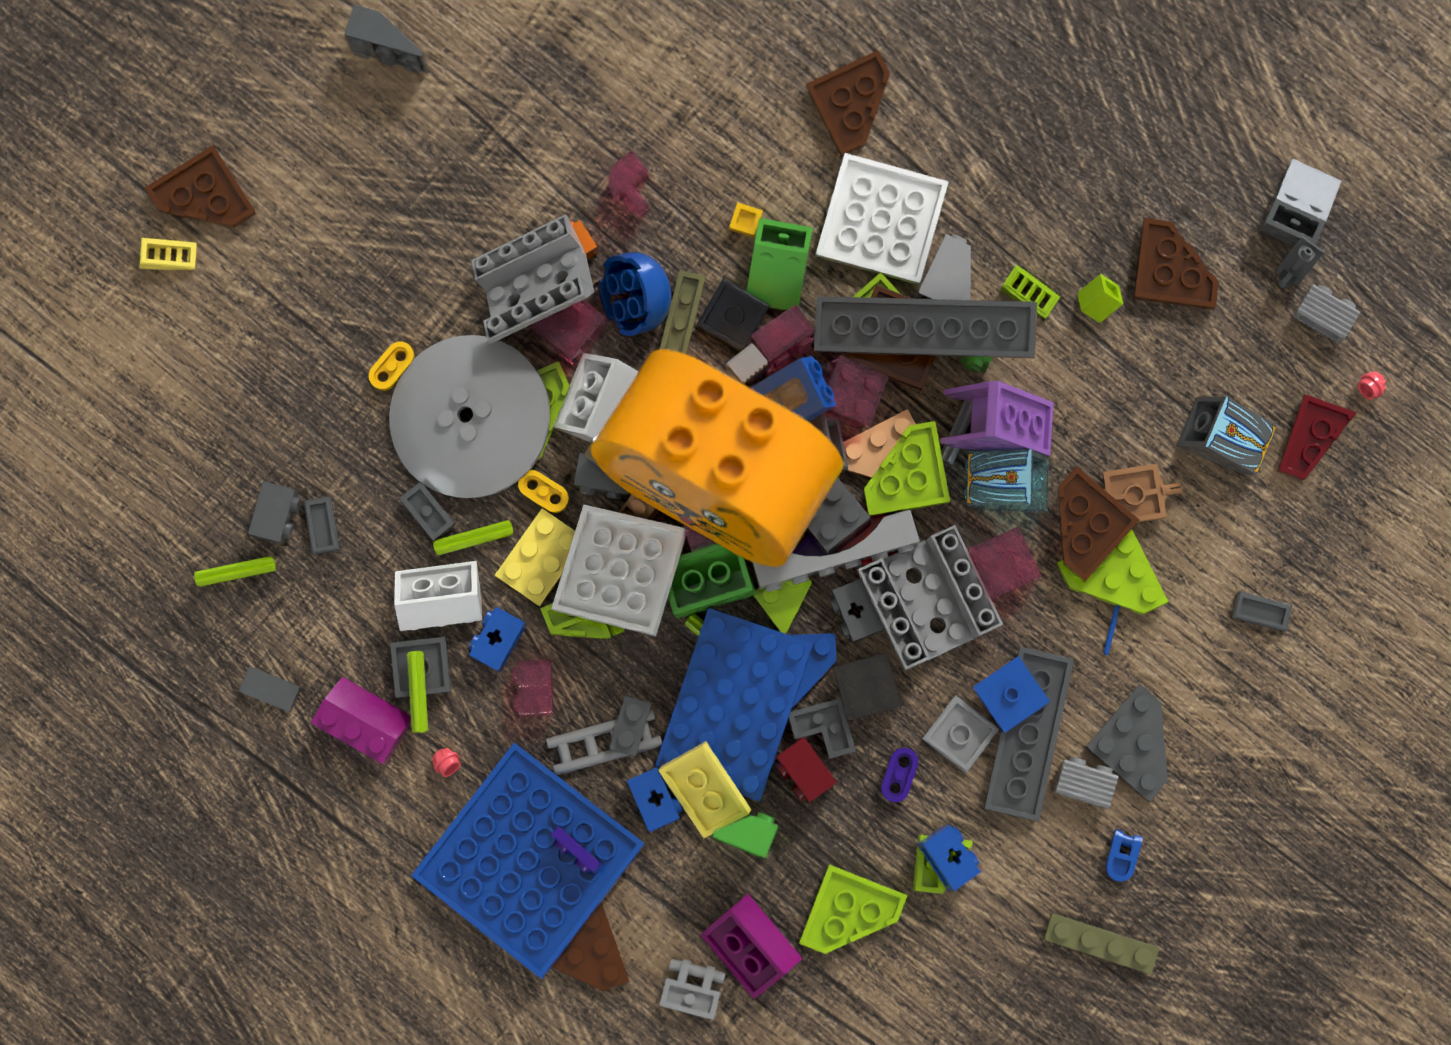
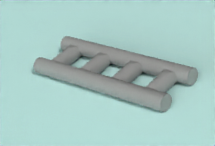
[546,709,662,776]

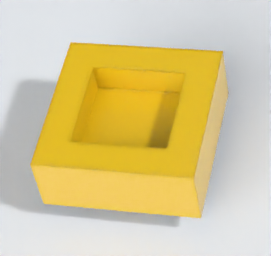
[729,202,763,238]

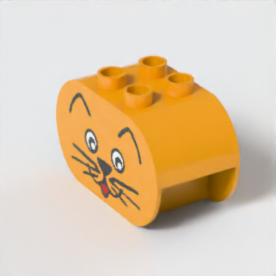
[590,349,844,567]

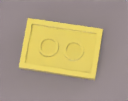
[495,508,575,607]
[658,741,751,838]

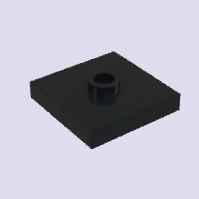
[697,278,771,351]

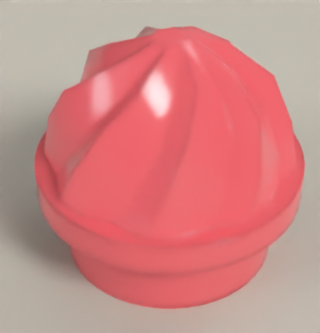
[1357,371,1386,400]
[432,748,461,777]

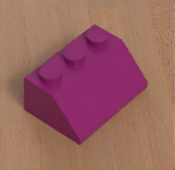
[310,677,411,766]
[700,894,803,999]

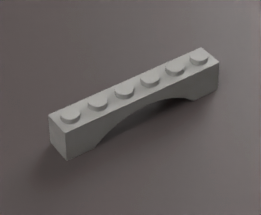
[751,510,920,593]

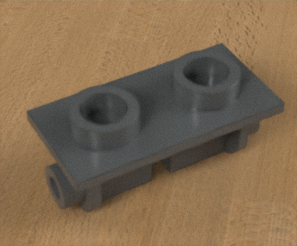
[1276,236,1325,288]

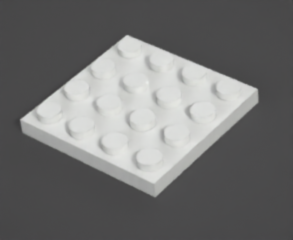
[815,153,949,285]
[551,505,687,636]

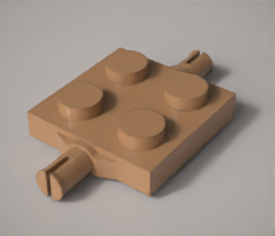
[1102,464,1182,523]

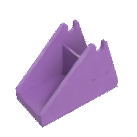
[940,381,1054,457]

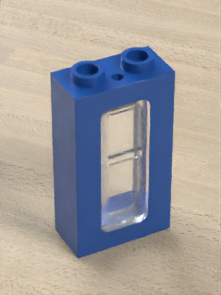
[750,357,837,422]

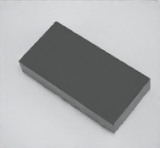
[304,496,341,555]
[1231,591,1292,632]
[238,666,302,713]

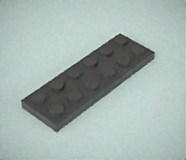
[984,647,1074,822]

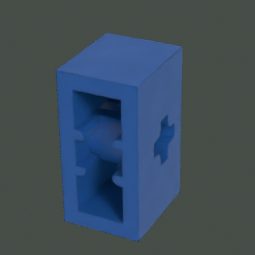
[468,607,527,673]
[627,767,683,832]
[917,825,981,891]

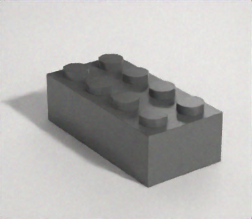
[806,477,871,555]

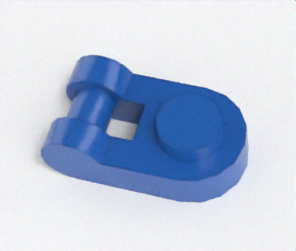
[1105,829,1143,882]

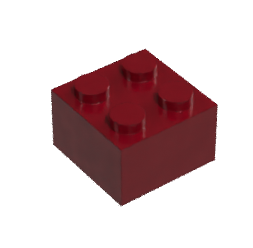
[775,737,837,804]

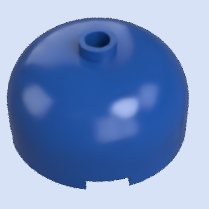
[599,252,671,336]

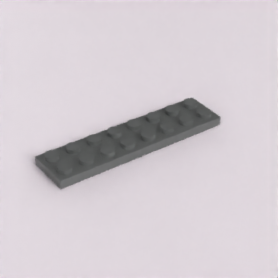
[814,296,1038,359]

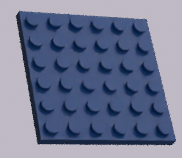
[411,743,646,979]

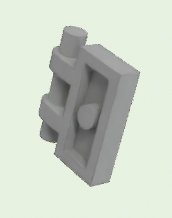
[659,959,726,1020]

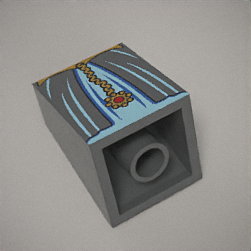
[1176,396,1277,475]

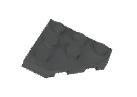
[1085,685,1168,802]

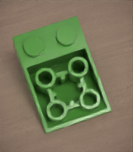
[747,218,813,313]

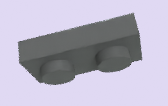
[399,481,455,541]
[609,696,652,757]

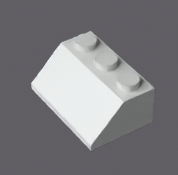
[554,353,638,443]
[394,561,482,631]

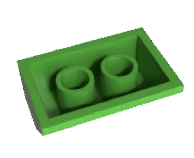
[668,544,757,619]
[712,813,778,859]

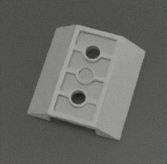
[471,214,594,344]
[857,525,1003,670]

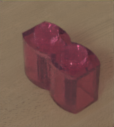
[512,659,554,718]

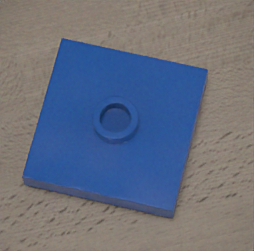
[972,656,1050,733]

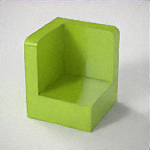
[1078,274,1123,322]

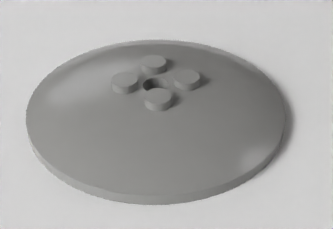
[389,335,550,498]

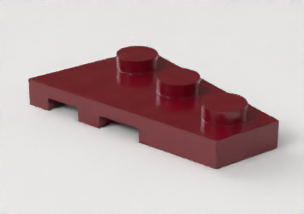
[1277,394,1357,481]

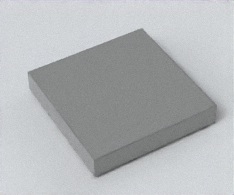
[922,695,1000,773]

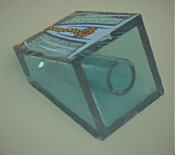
[964,449,1049,512]

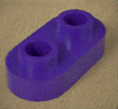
[881,748,918,802]

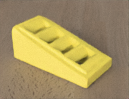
[139,238,197,270]

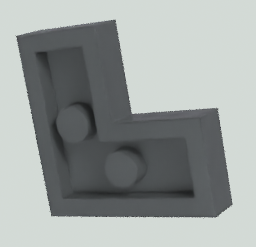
[789,698,856,759]

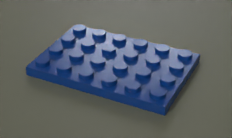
[655,608,814,802]

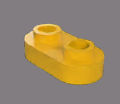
[369,342,415,391]
[518,470,569,513]

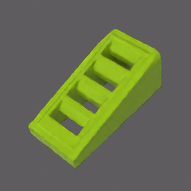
[1000,265,1060,320]

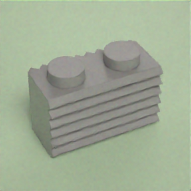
[1293,285,1360,344]
[725,343,767,388]
[1053,757,1118,809]

